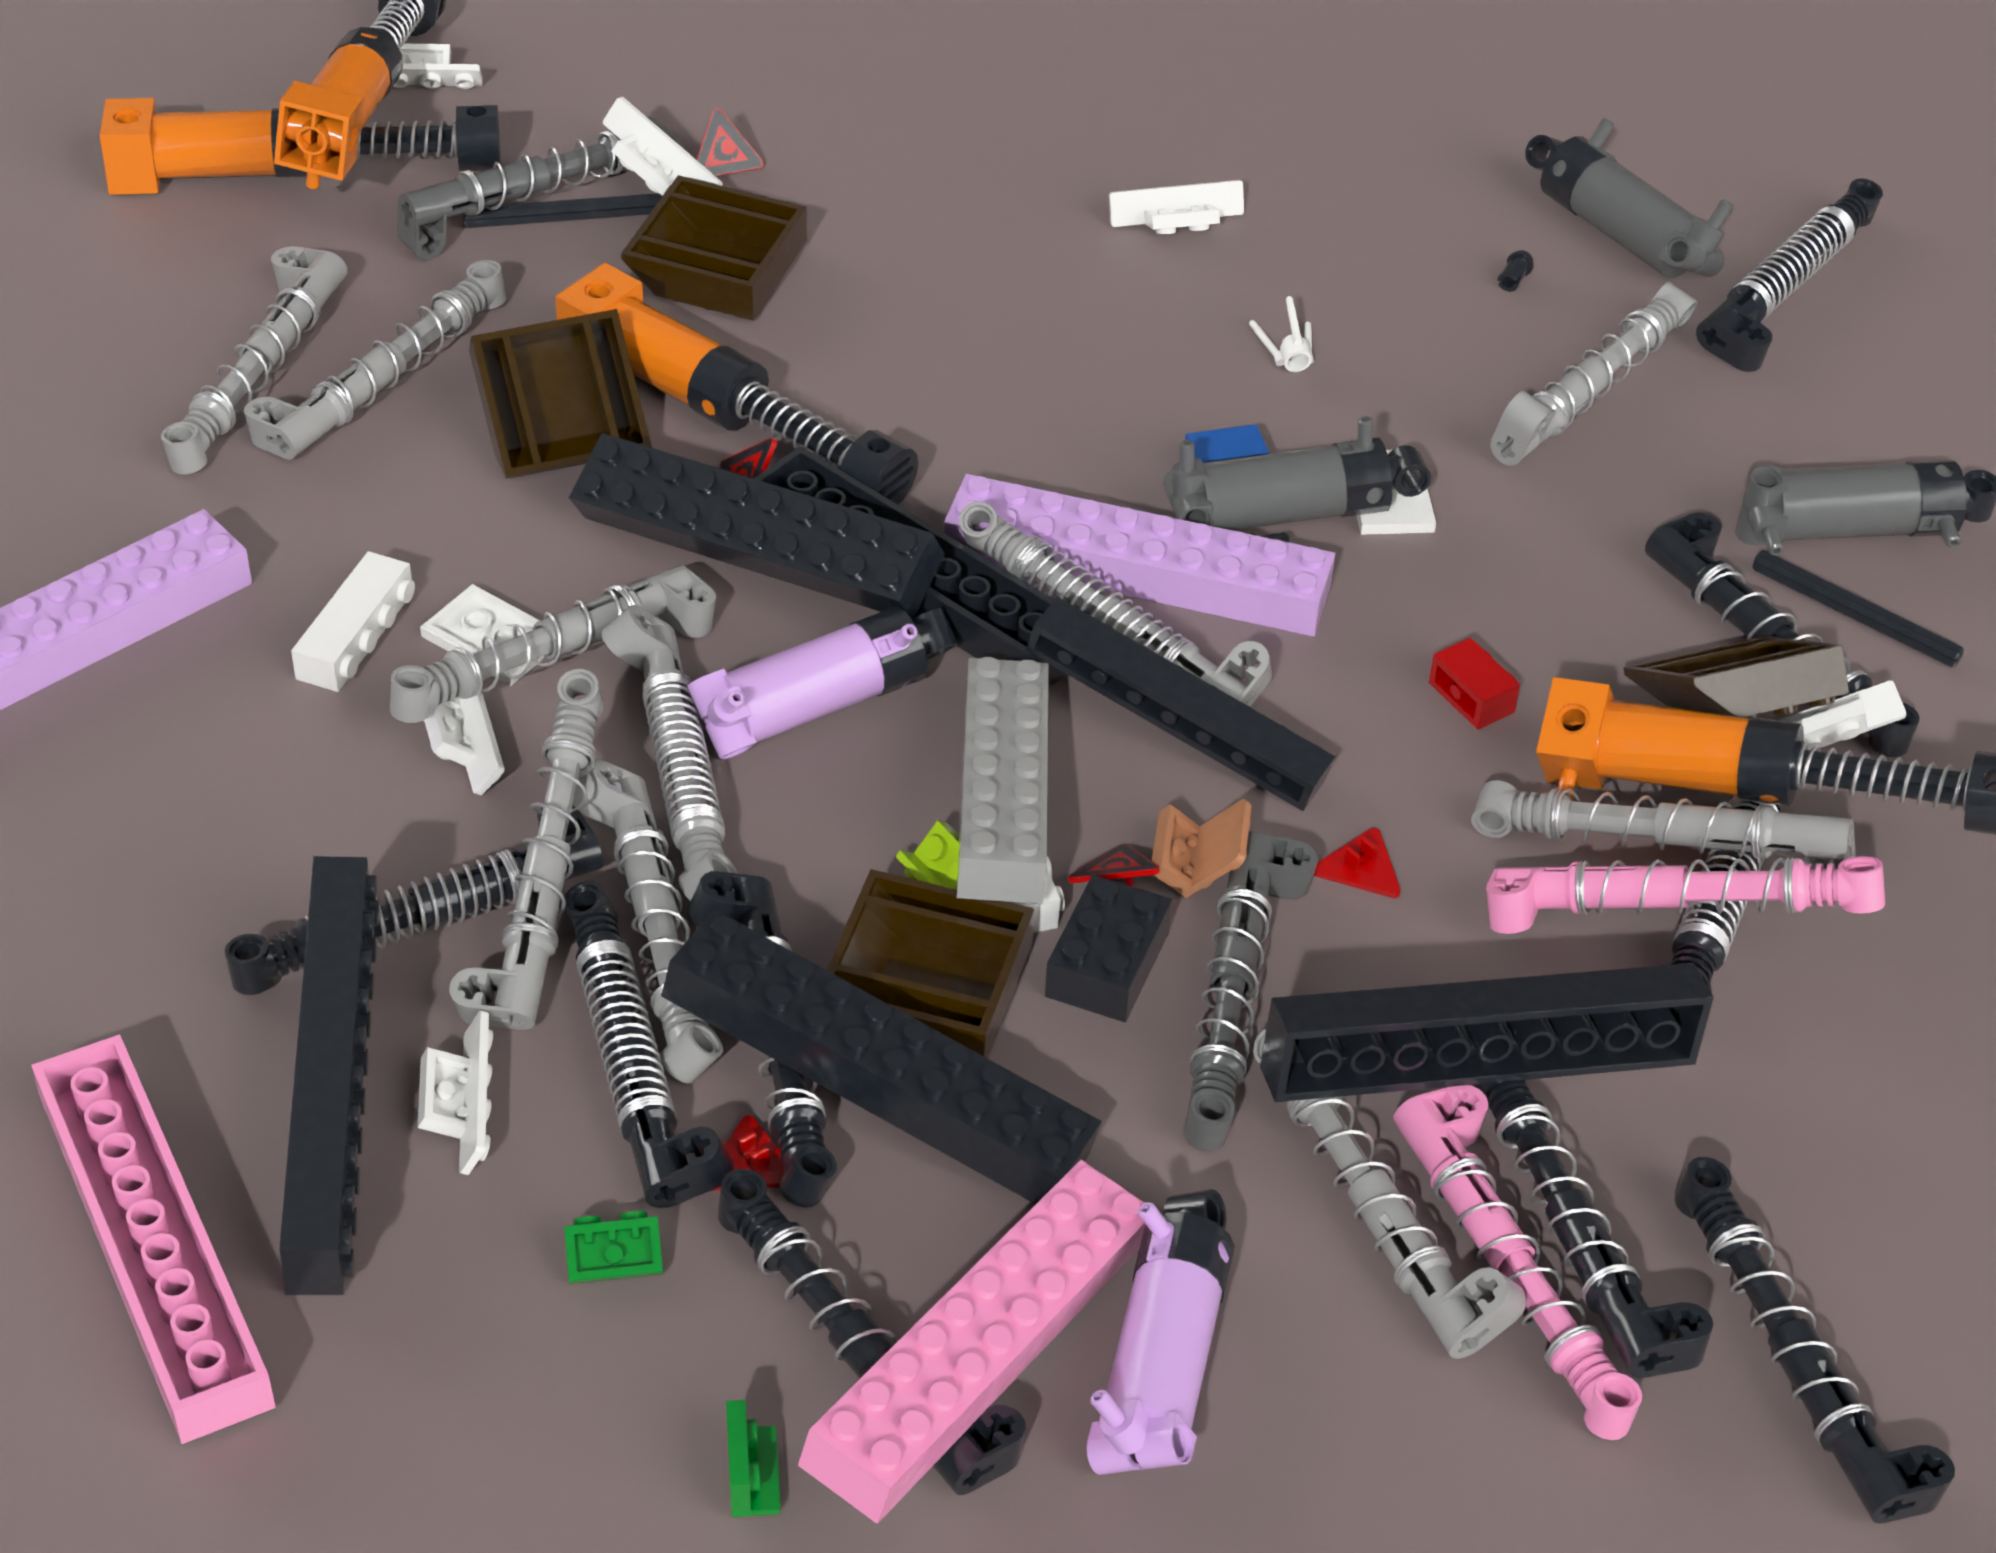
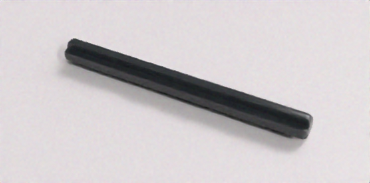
[463,193,663,228]
[1752,550,1964,667]

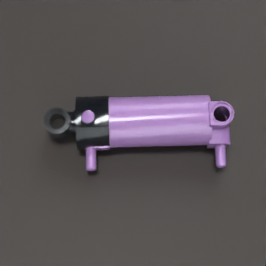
[687,606,958,760]
[1087,1189,1235,1475]

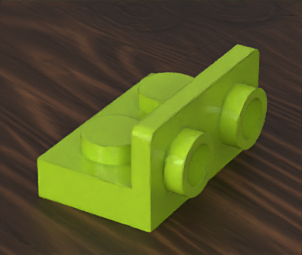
[896,820,959,890]

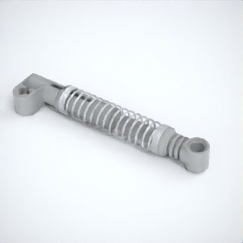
[959,502,1272,707]
[602,605,737,901]

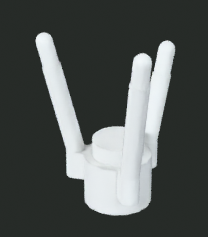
[1249,296,1315,372]

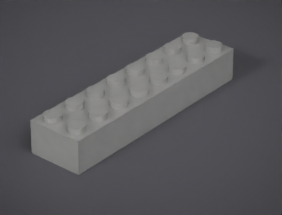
[957,657,1049,904]

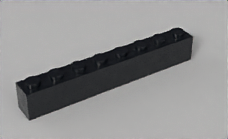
[1026,597,1336,811]

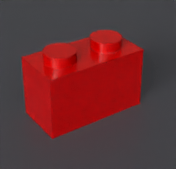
[1428,637,1520,730]

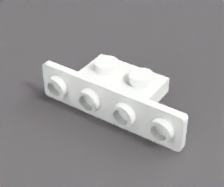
[393,43,483,89]
[603,97,723,196]
[1109,180,1244,234]
[1777,680,1906,751]
[424,692,505,796]
[418,1010,493,1175]

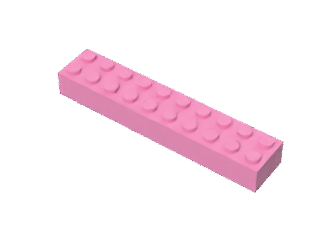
[31,1034,276,1444]
[798,1160,1146,1524]

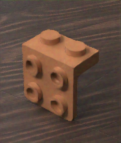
[1152,799,1252,898]

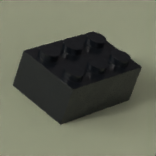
[1045,874,1172,1023]

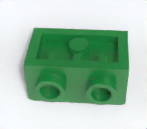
[564,1211,663,1285]
[726,1400,781,1518]

